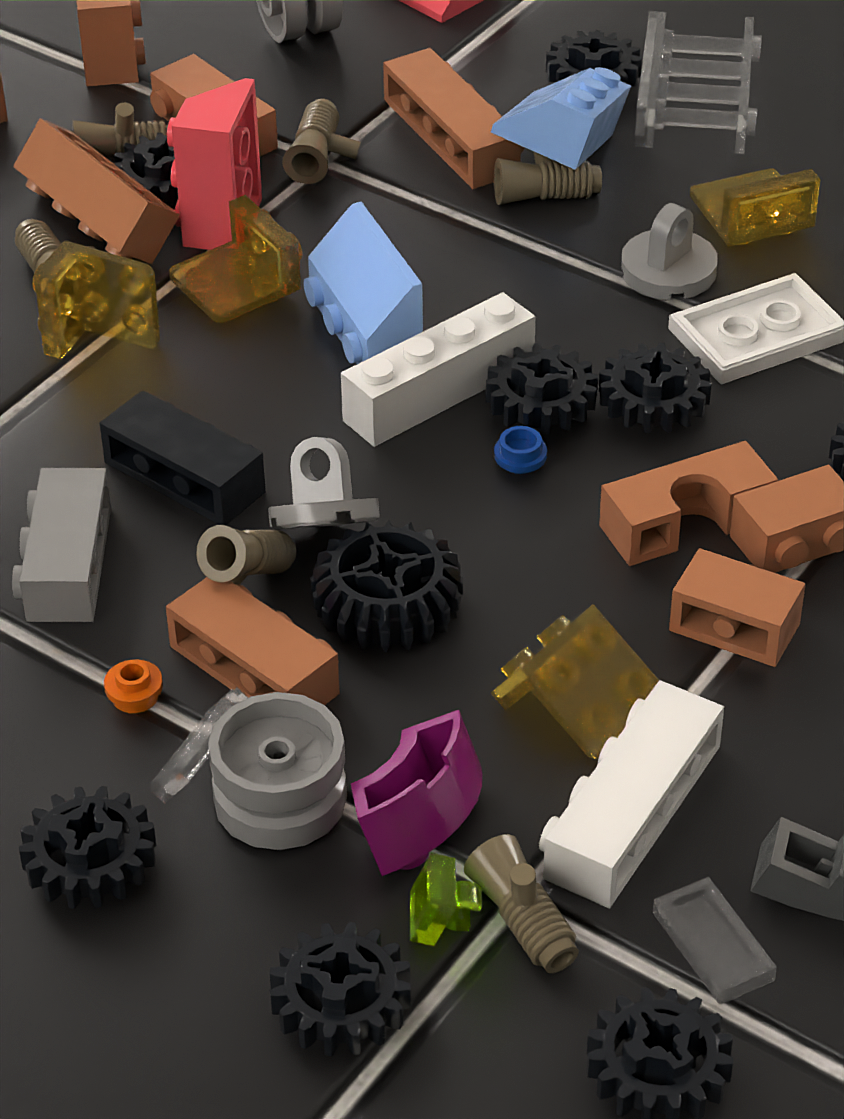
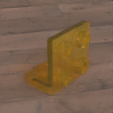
[690,168,820,247]

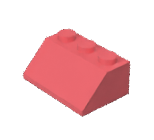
[167,78,262,253]

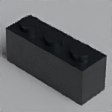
[99,390,266,525]

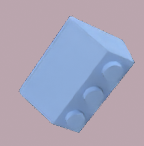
[491,67,631,170]
[304,201,423,364]

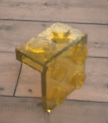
[169,195,302,323]
[32,240,160,359]
[491,604,659,759]

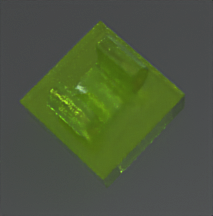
[410,853,482,946]

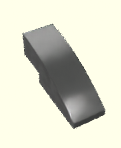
[750,817,844,921]

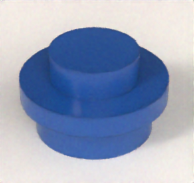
[494,426,547,474]

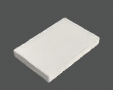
[668,273,844,385]

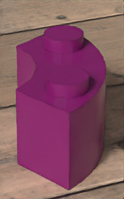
[351,710,483,876]

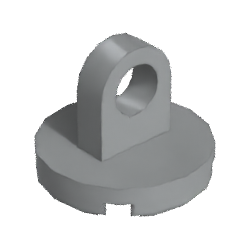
[621,203,717,300]
[268,437,380,530]

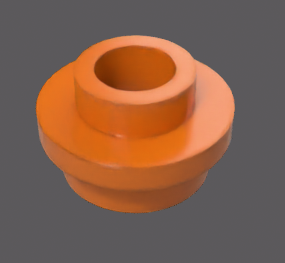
[104,659,163,713]

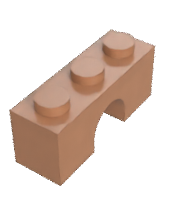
[599,440,778,566]

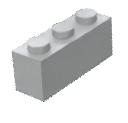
[12,468,111,622]

